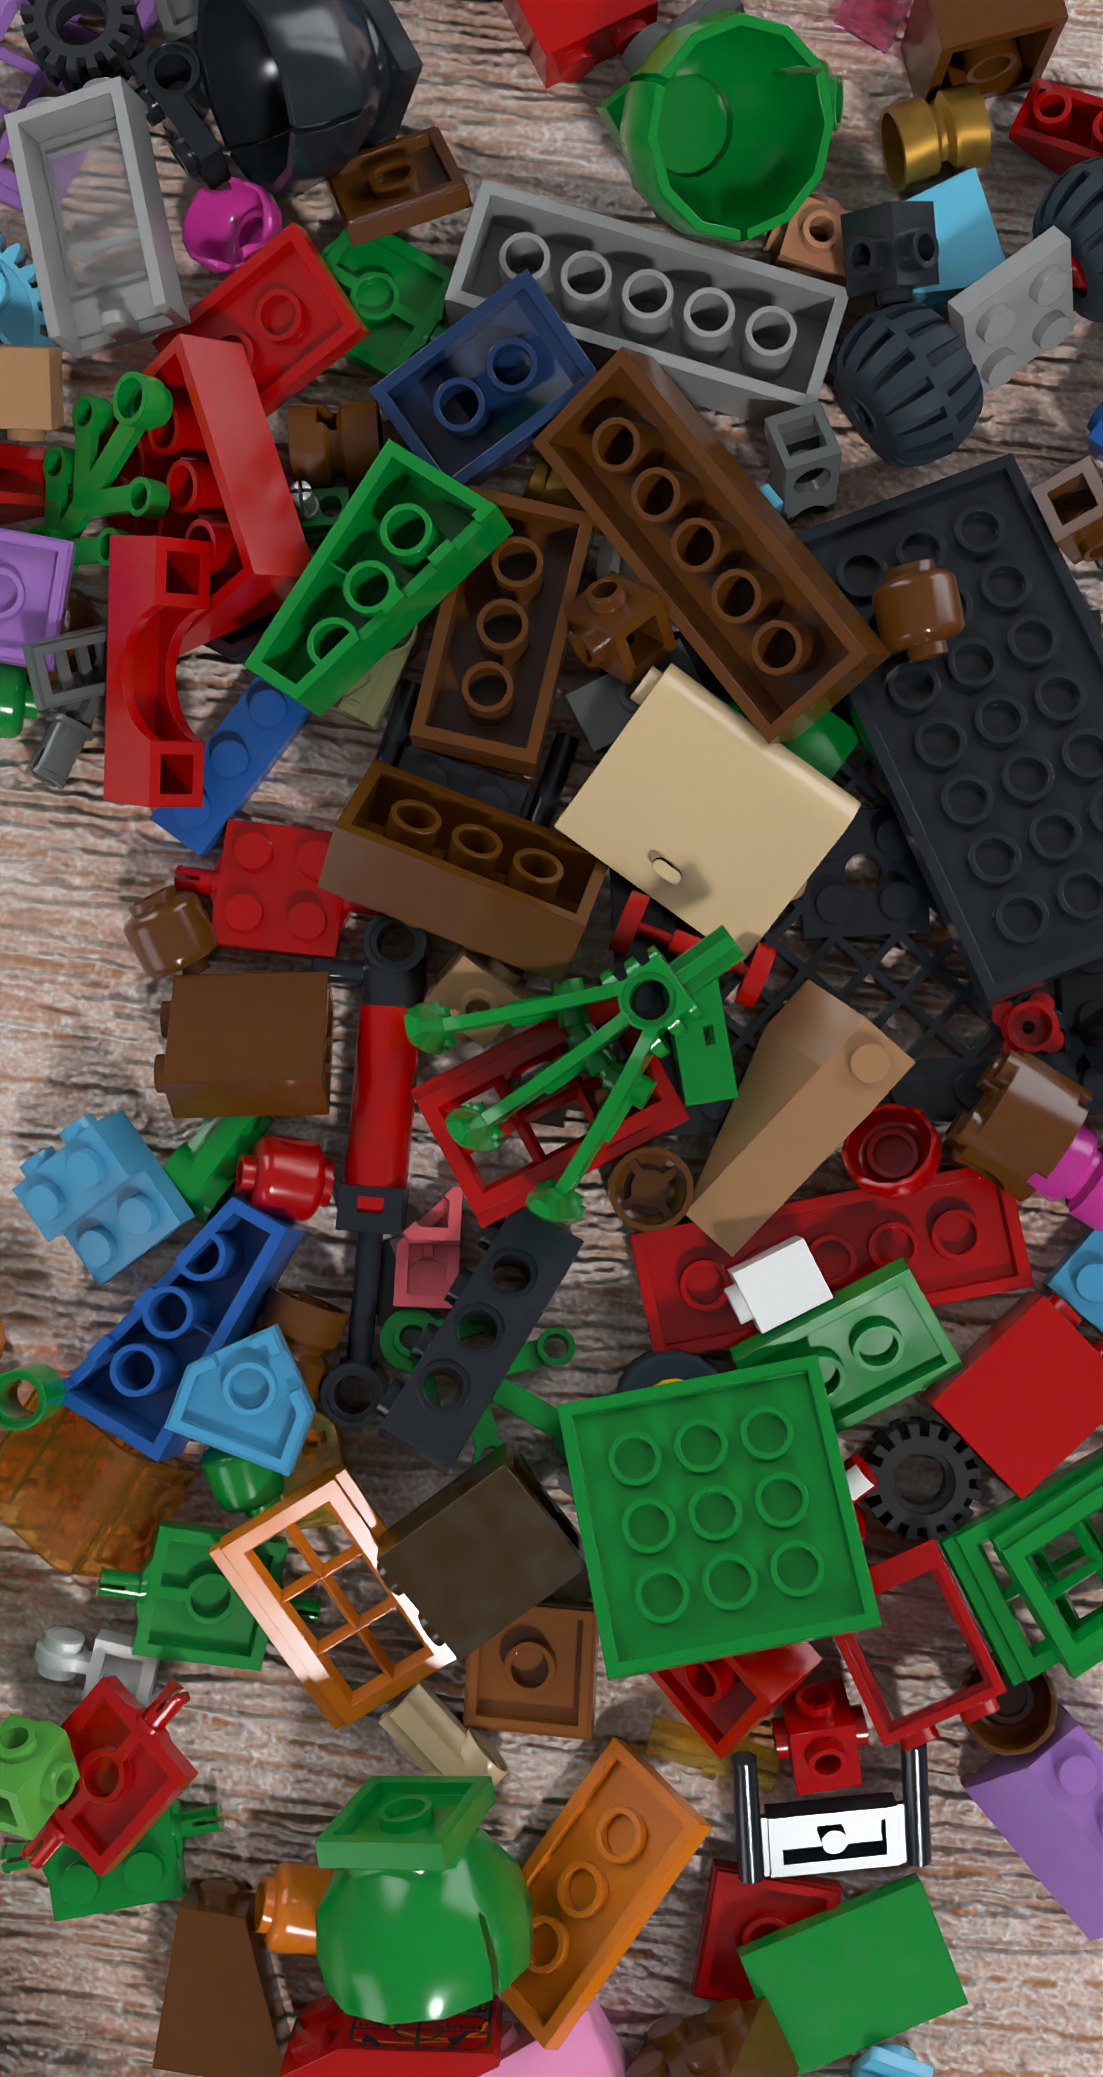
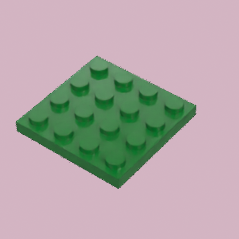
[557,1354,882,1681]

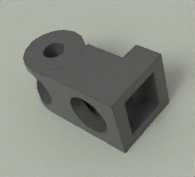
[764,401,842,525]

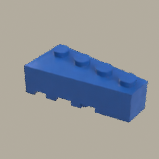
[63,1197,307,1462]

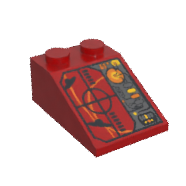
[278,1994,503,2077]

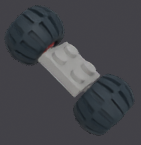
[832,155,1103,467]

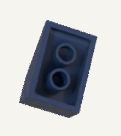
[369,269,597,488]

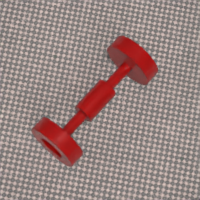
[608,889,777,1009]

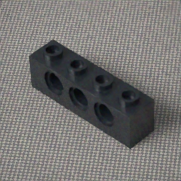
[375,1206,584,1476]

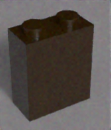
[376,1441,587,1661]

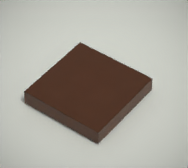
[326,126,472,247]

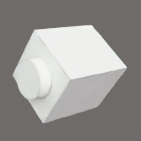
[724,1235,833,1334]

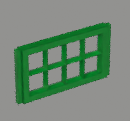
[938,1446,1103,1686]

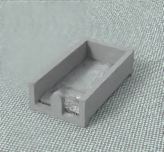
[4,76,191,359]

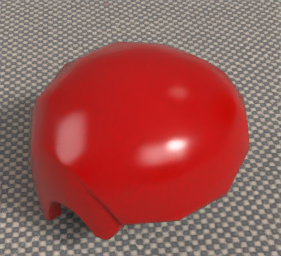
[841,1103,942,1200]

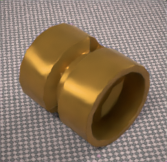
[879,81,991,191]

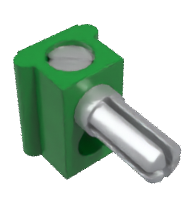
[290,480,352,542]

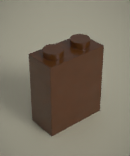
[154,971,335,1118]

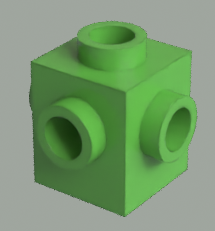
[0,1713,80,1840]

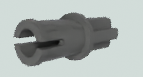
[25,665,106,789]

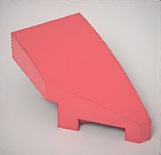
[393,1187,463,1312]

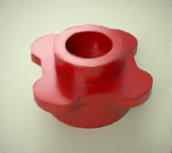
[991,992,1064,1057]

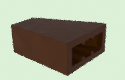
[152,1879,291,2077]

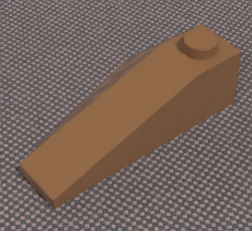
[686,979,916,1257]

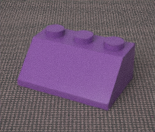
[962,1702,1103,1941]

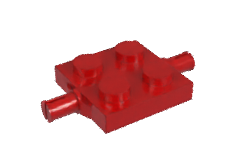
[174,819,381,959]
[21,1675,199,1877]

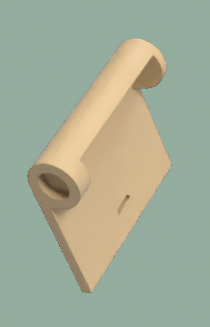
[554,663,861,963]

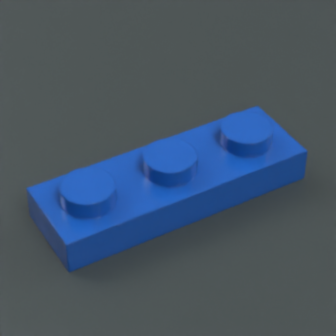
[149,676,314,859]

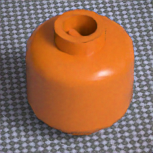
[253,1861,335,1957]

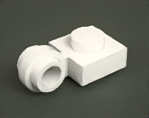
[34,1627,160,1707]

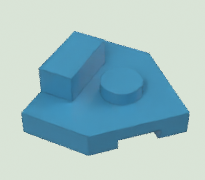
[164,1323,316,1476]

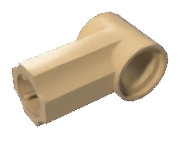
[379,1680,509,1787]

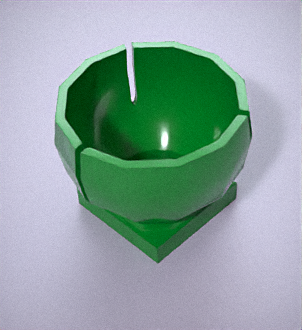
[596,8,834,243]
[315,1776,533,2025]

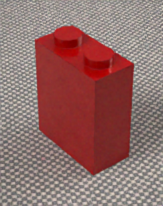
[501,0,658,89]
[919,1291,1103,1500]

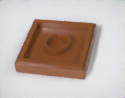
[463,1598,599,1740]

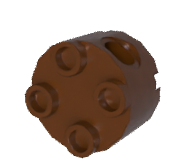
[942,1048,1094,1202]

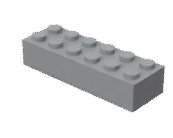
[444,179,849,425]

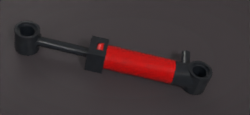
[311,913,431,1429]

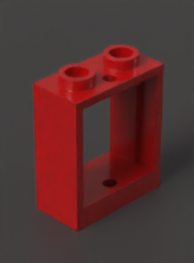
[834,1539,1007,1752]

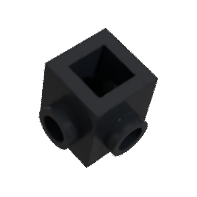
[840,201,940,307]

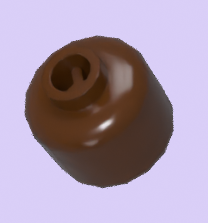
[872,559,965,663]
[123,884,218,978]

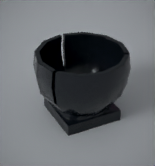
[197,0,424,195]

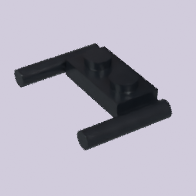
[375,679,580,828]
[730,1743,932,1884]

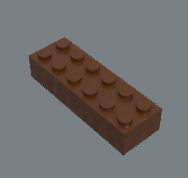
[532,346,892,744]

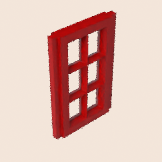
[410,1000,690,1229]

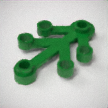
[29,371,173,575]
[380,1308,575,1466]

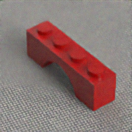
[103,535,212,807]

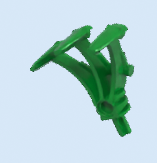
[404,924,746,1225]

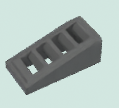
[22,622,108,710]

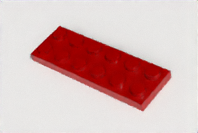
[629,1166,1034,1354]

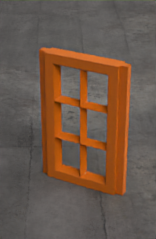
[209,1464,456,1730]

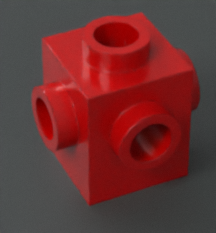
[770,1678,869,1796]

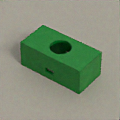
[661,978,738,1107]

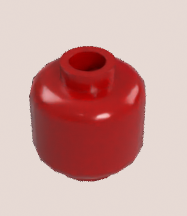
[235,1135,334,1221]

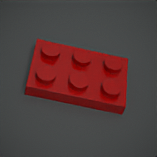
[152,221,370,418]

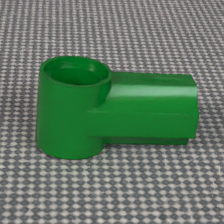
[163,1116,275,1225]

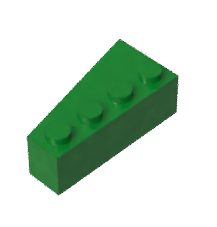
[243,439,514,717]

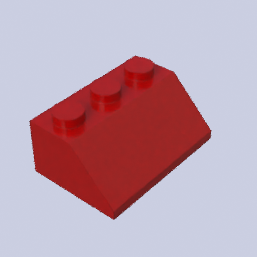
[648,1642,823,1760]

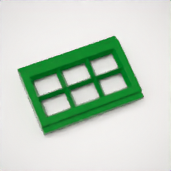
[989,1462,1103,1679]

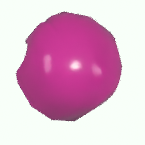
[182,177,283,278]

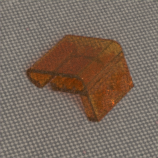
[0,1388,197,1578]

